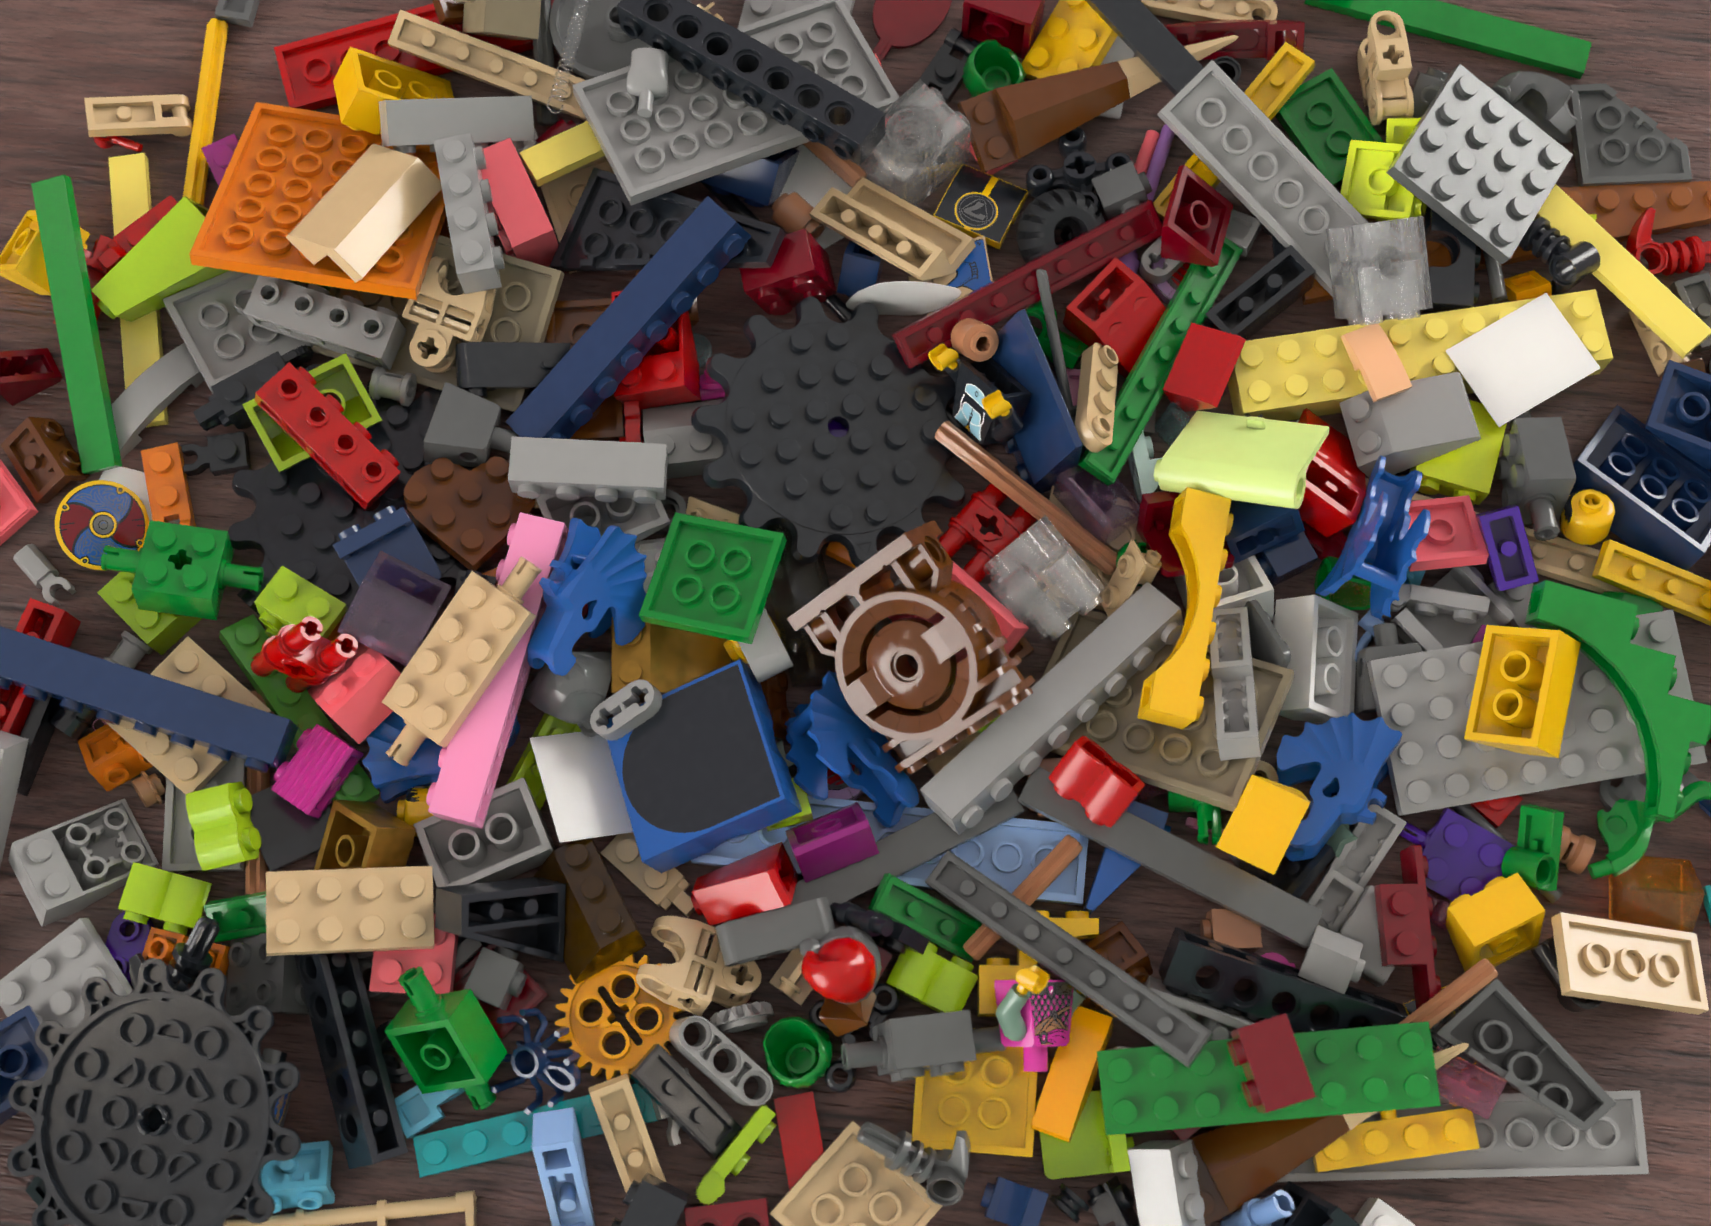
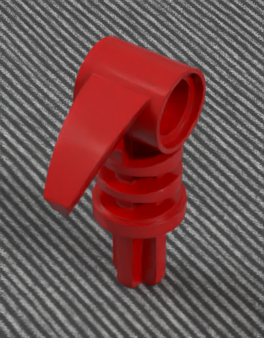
[1626,207,1711,276]

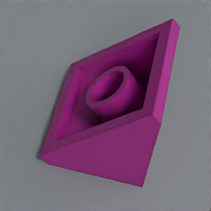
[785,802,879,883]

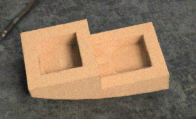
[1341,322,1412,403]

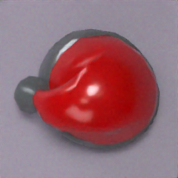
[800,926,882,1004]

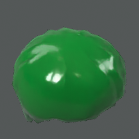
[963,40,1026,97]
[763,1016,832,1089]

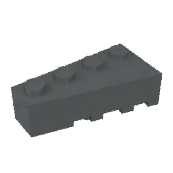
[1430,978,1616,1132]

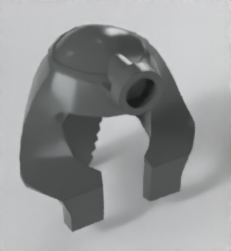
[1491,71,1578,143]
[523,647,612,737]

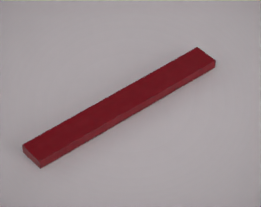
[891,200,1162,368]

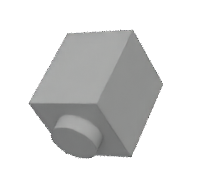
[1298,925,1366,995]

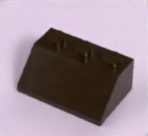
[534,838,647,984]

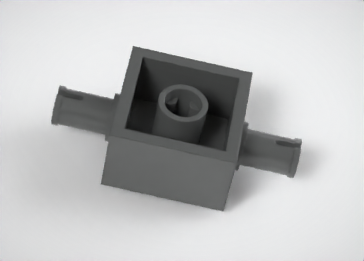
[1495,409,1576,541]
[841,1010,1006,1082]

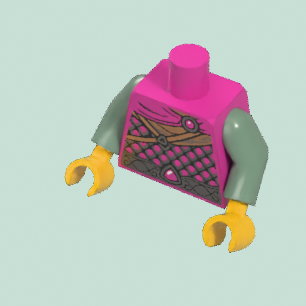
[994,965,1086,1072]

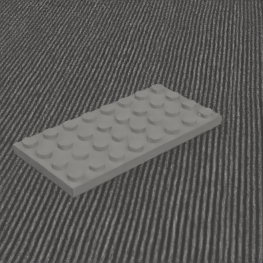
[573,0,901,205]
[1366,609,1707,816]

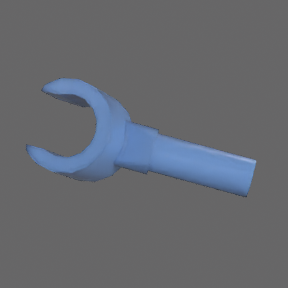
[1355,610,1384,662]

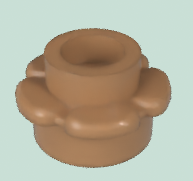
[131,771,166,808]

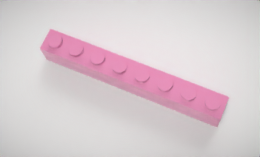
[427,512,569,829]

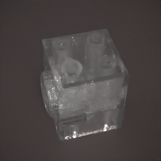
[860,80,971,207]
[1325,216,1433,325]
[983,516,1105,641]

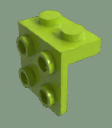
[254,566,348,639]
[1036,1090,1135,1179]

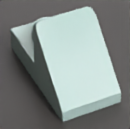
[1128,431,1163,502]

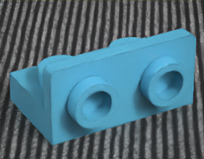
[261,1141,335,1214]

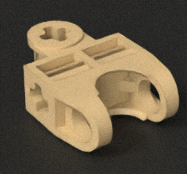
[1357,10,1414,125]
[402,256,496,373]
[636,916,761,1016]

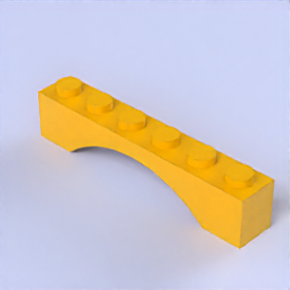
[1137,487,1234,730]

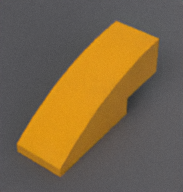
[1031,1006,1113,1142]

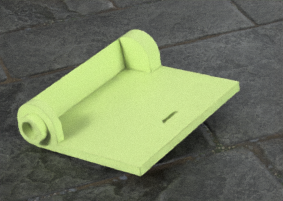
[1154,411,1329,509]

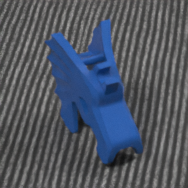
[1315,455,1431,620]
[527,518,647,676]
[785,671,919,828]
[362,711,521,803]
[1276,712,1402,861]

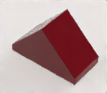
[0,348,63,406]

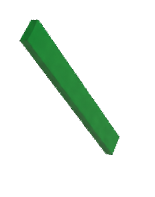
[1304,0,1592,79]
[31,175,122,474]
[1078,237,1243,486]

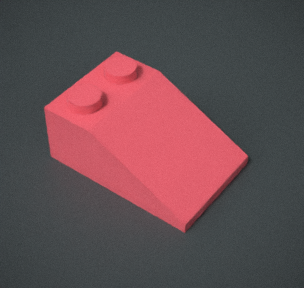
[308,641,401,744]

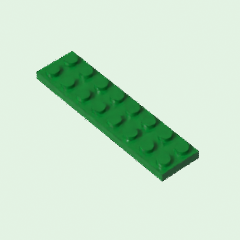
[1097,1021,1441,1135]

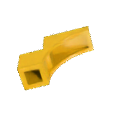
[977,910,1099,1017]

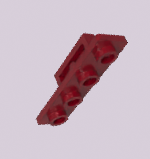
[1374,845,1442,1009]

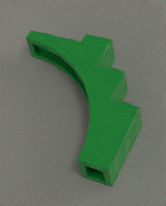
[1525,580,1711,820]

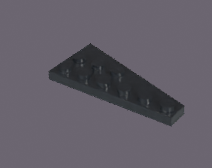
[550,167,786,271]

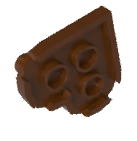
[404,457,536,571]

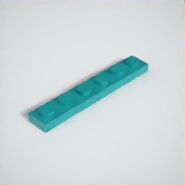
[413,1083,659,1177]

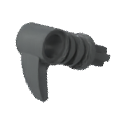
[857,1121,971,1206]

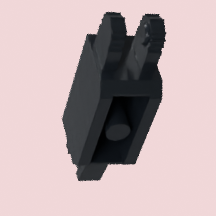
[193,345,321,431]

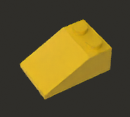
[333,47,454,135]

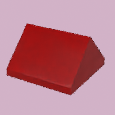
[1163,322,1246,412]

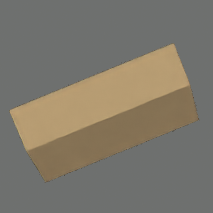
[286,144,442,283]
[809,177,976,281]

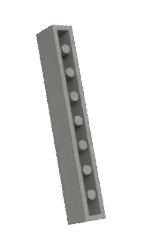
[920,582,1184,835]

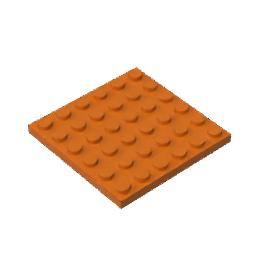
[189,102,446,300]

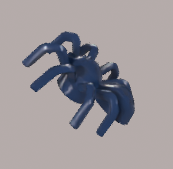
[490,1008,581,1115]

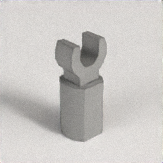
[13,544,76,608]

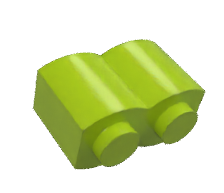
[186,781,261,871]
[118,862,212,935]
[886,942,979,1013]

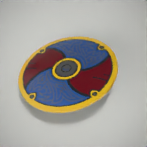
[55,480,149,571]

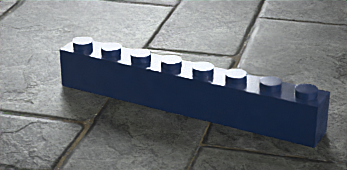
[506,196,751,439]
[0,626,298,773]

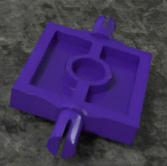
[1399,808,1514,901]

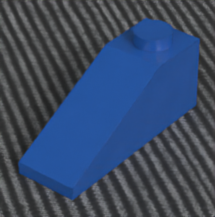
[1083,801,1172,916]

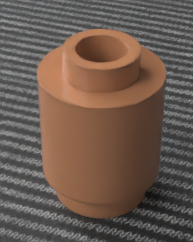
[772,192,826,240]
[951,318,999,362]

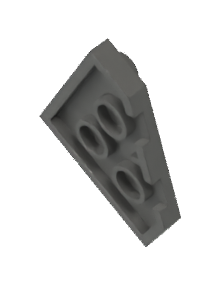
[1567,83,1692,186]

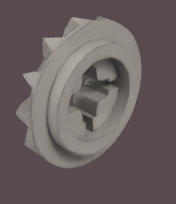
[710,1001,774,1034]

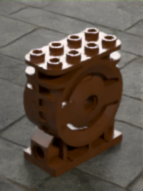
[787,520,1036,775]

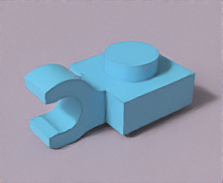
[394,1085,465,1139]

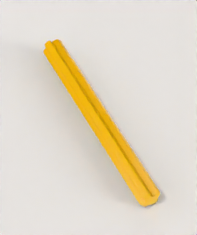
[183,18,228,206]

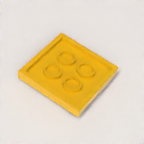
[912,1028,1037,1158]

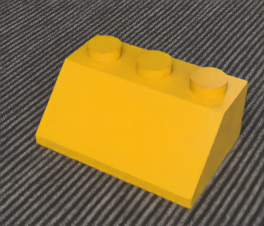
[1464,625,1581,758]

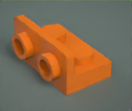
[78,724,153,791]

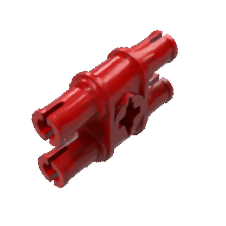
[938,483,1037,583]
[250,616,358,693]

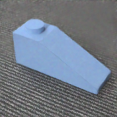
[532,1107,595,1226]

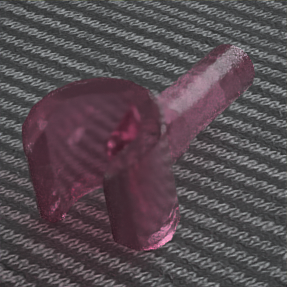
[1427,892,1450,930]

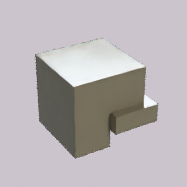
[455,0,541,40]

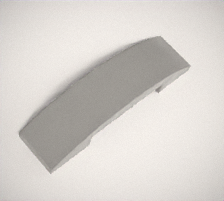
[112,343,204,460]

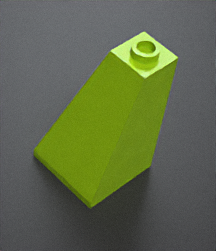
[91,196,229,322]

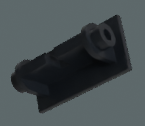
[1087,1176,1140,1226]

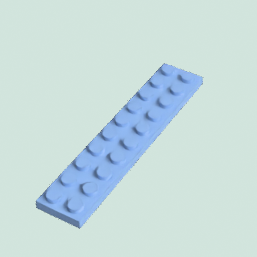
[691,796,1088,906]

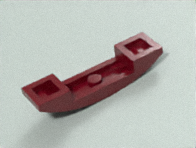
[1164,20,1305,61]

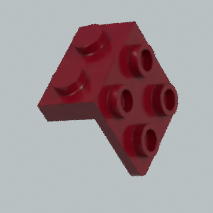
[1136,491,1235,577]

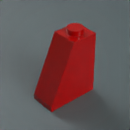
[691,842,799,925]

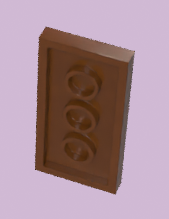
[546,298,625,442]

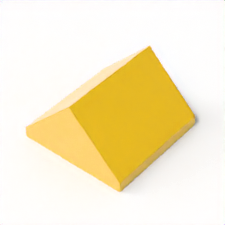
[1216,774,1310,875]

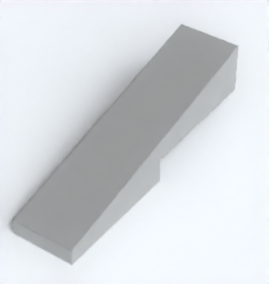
[1210,607,1261,761]
[1307,804,1407,946]

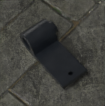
[455,342,570,398]

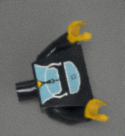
[928,343,1031,451]

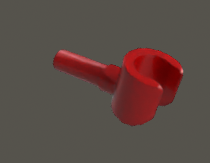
[94,136,143,153]

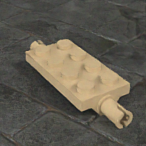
[382,556,542,767]

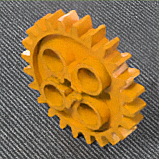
[555,953,685,1081]

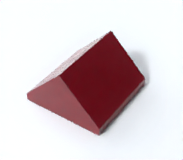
[1161,165,1234,267]

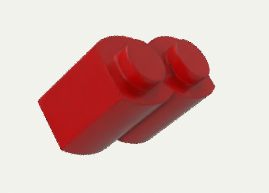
[1048,735,1146,828]

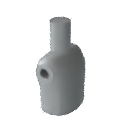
[626,48,669,118]

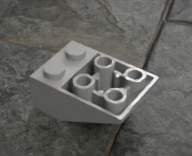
[8,798,159,927]

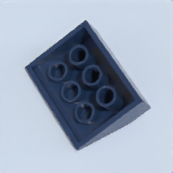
[991,309,1083,494]
[1570,405,1711,571]

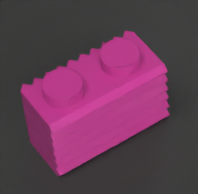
[271,724,363,818]

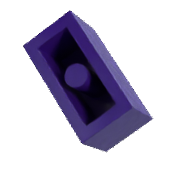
[1476,504,1539,591]

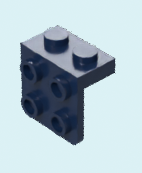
[333,505,442,612]

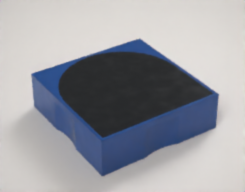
[606,659,802,873]

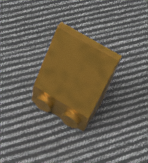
[612,617,731,702]
[314,800,416,870]

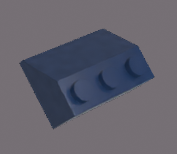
[695,148,800,207]

